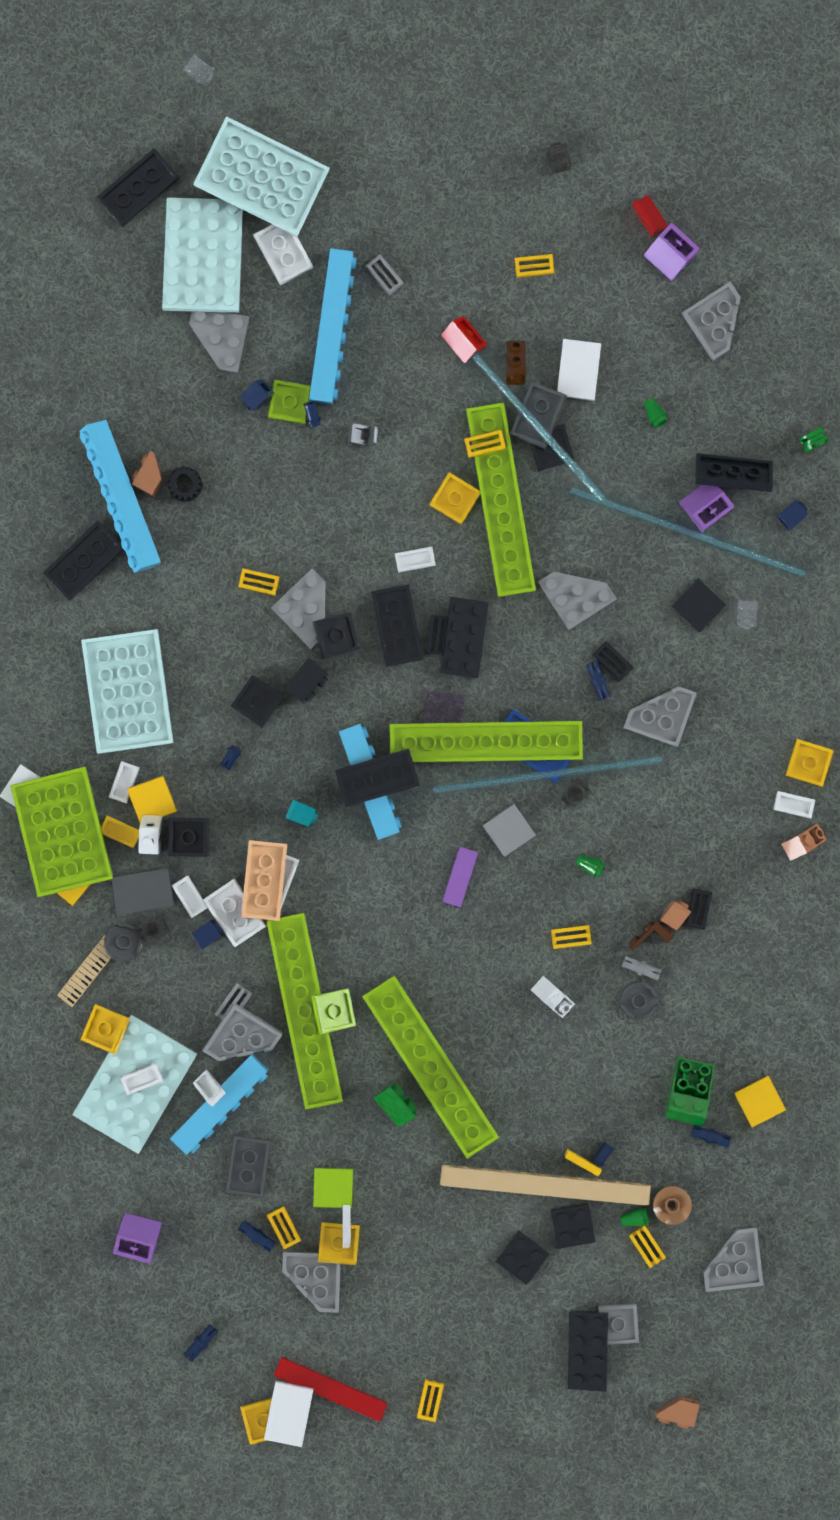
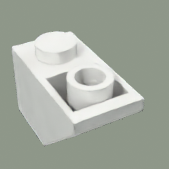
[531,976,575,1018]

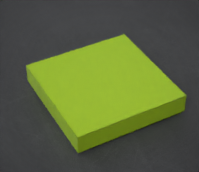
[268,380,311,424]
[311,988,356,1034]
[313,1167,353,1208]

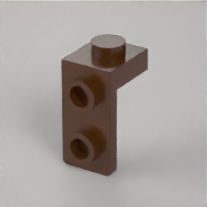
[506,341,526,385]
[629,921,673,951]

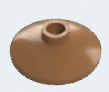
[653,1186,692,1225]

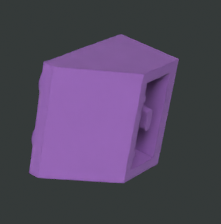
[644,222,700,281]
[679,485,735,533]
[113,1213,162,1263]

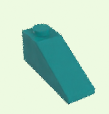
[285,800,319,827]

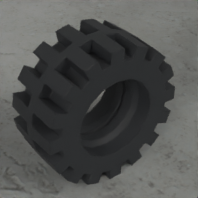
[167,466,203,502]

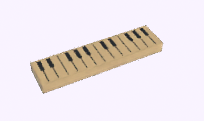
[57,935,111,1007]

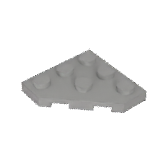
[682,282,741,361]
[189,311,249,373]
[271,569,326,649]
[538,572,617,630]
[623,687,697,747]
[202,1003,283,1061]
[703,1227,764,1292]
[282,1251,341,1313]

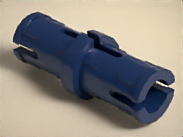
[586,661,611,701]
[691,1125,731,1148]
[238,1220,276,1252]
[183,1324,218,1362]

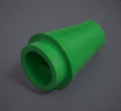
[644,398,668,428]
[576,854,606,877]
[620,1207,650,1227]

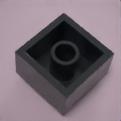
[284,658,328,704]
[168,818,209,857]

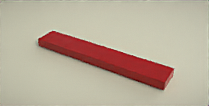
[274,1357,388,1422]

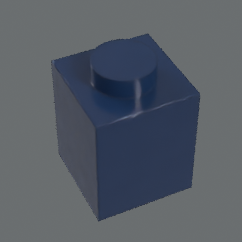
[240,379,274,411]
[776,500,808,531]
[191,920,223,949]

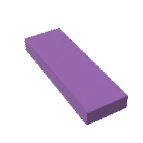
[442,847,478,907]

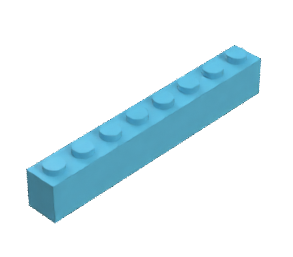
[309,248,357,405]
[79,420,161,573]

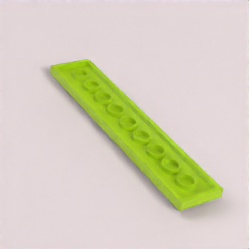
[466,402,536,597]
[390,721,583,762]
[266,913,343,1110]
[362,975,499,1158]

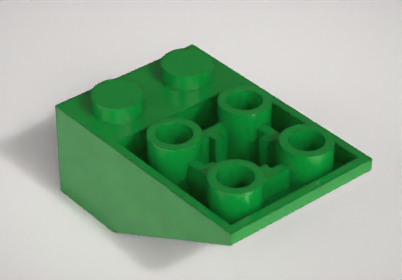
[664,1057,715,1126]
[373,1082,416,1127]

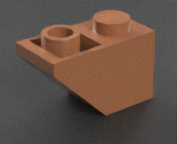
[131,451,163,498]
[781,823,827,861]
[659,899,691,930]
[655,1396,700,1429]

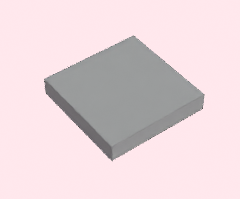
[483,804,536,857]
[598,1303,639,1345]

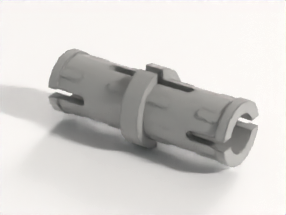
[622,955,662,981]

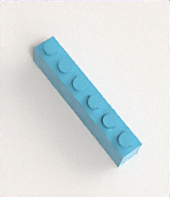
[338,724,402,840]
[170,1054,268,1155]

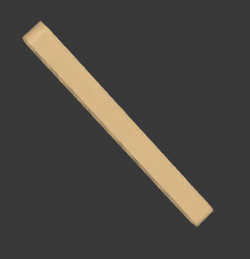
[440,1165,651,1205]

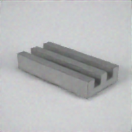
[365,254,404,296]
[214,983,252,1020]

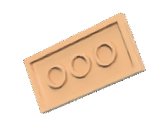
[241,840,287,921]

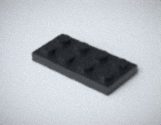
[97,148,180,227]
[695,453,773,492]
[43,520,124,601]
[371,584,424,667]
[440,597,489,678]
[335,749,420,807]
[568,1310,609,1392]

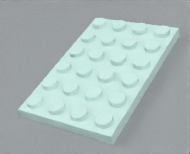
[194,116,330,236]
[162,198,243,313]
[81,629,174,754]
[72,1015,198,1154]

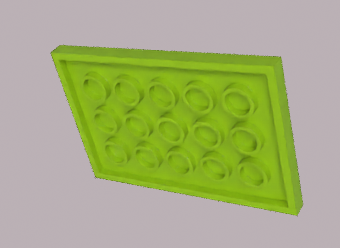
[10,767,114,897]

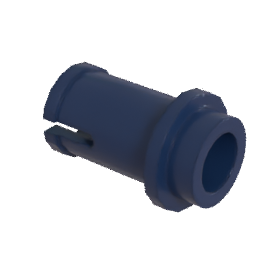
[304,401,321,427]
[220,745,242,770]
[591,1142,614,1168]

